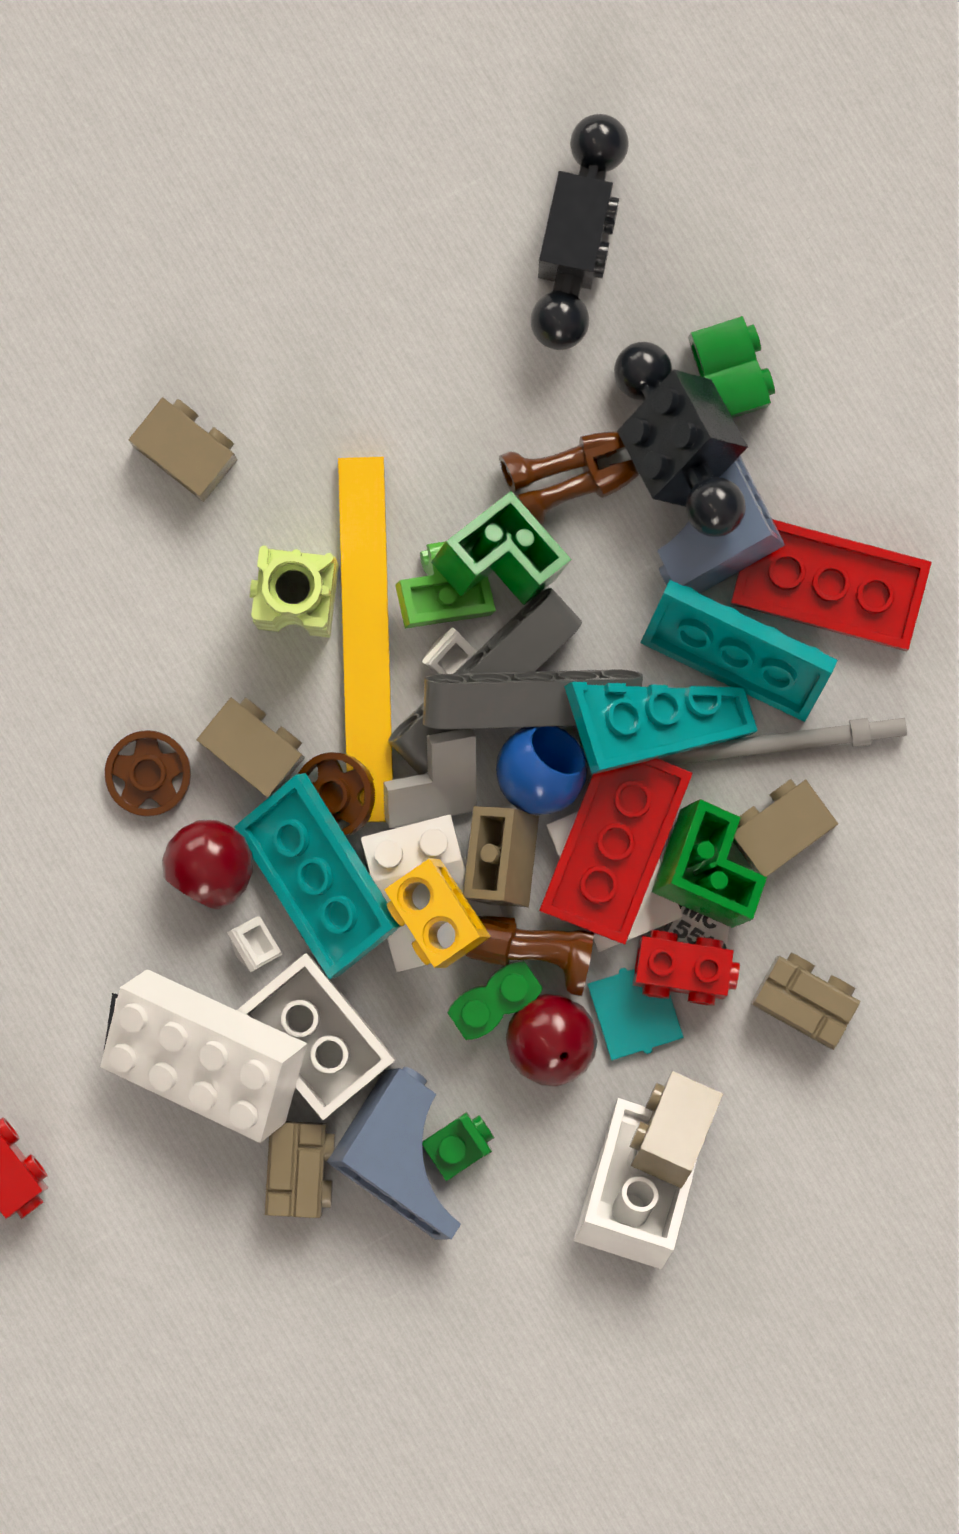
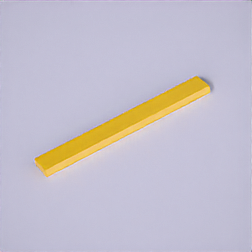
[338,457,393,823]

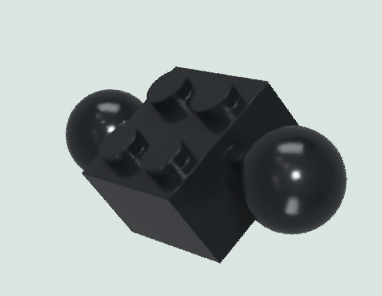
[531,114,629,350]
[614,342,748,537]

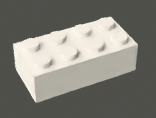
[100,969,307,1143]

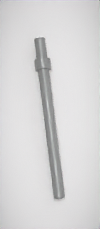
[657,718,907,765]

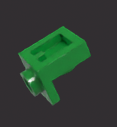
[422,1112,495,1181]

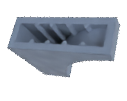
[657,456,785,594]
[327,1067,461,1240]

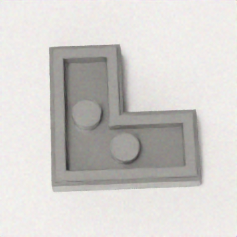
[383,729,477,828]

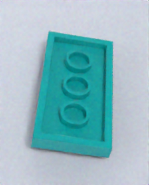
[640,580,838,722]
[234,773,402,979]

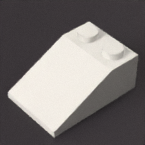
[361,814,476,972]
[574,1098,697,1269]

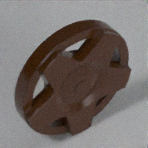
[105,730,191,817]
[298,752,375,837]

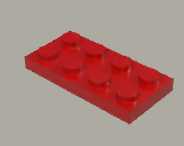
[730,519,932,652]
[539,759,693,945]

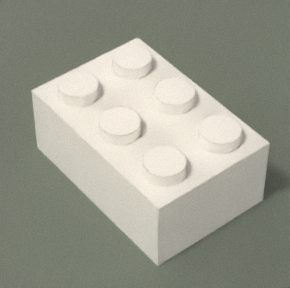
[236,953,396,1120]

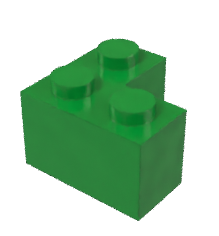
[431,491,572,605]
[651,799,767,928]

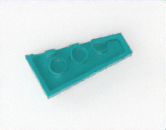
[564,682,758,774]

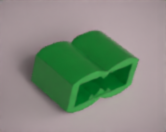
[688,316,775,418]
[447,960,543,1040]

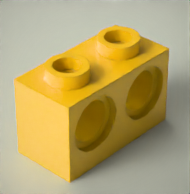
[384,858,490,968]

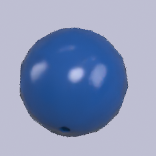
[496,726,587,815]

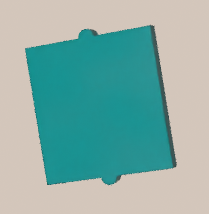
[587,968,684,1061]

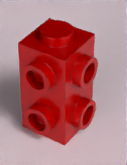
[632,930,740,1006]
[0,1117,48,1219]

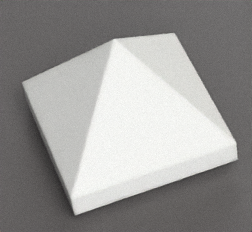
[422,627,477,674]
[227,916,283,972]

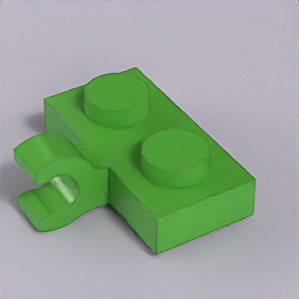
[395,542,496,629]

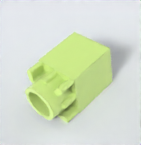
[250,545,339,638]

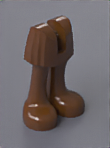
[499,431,639,526]
[465,916,594,996]

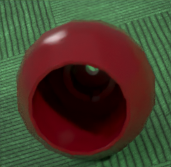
[162,820,253,910]
[506,994,598,1086]

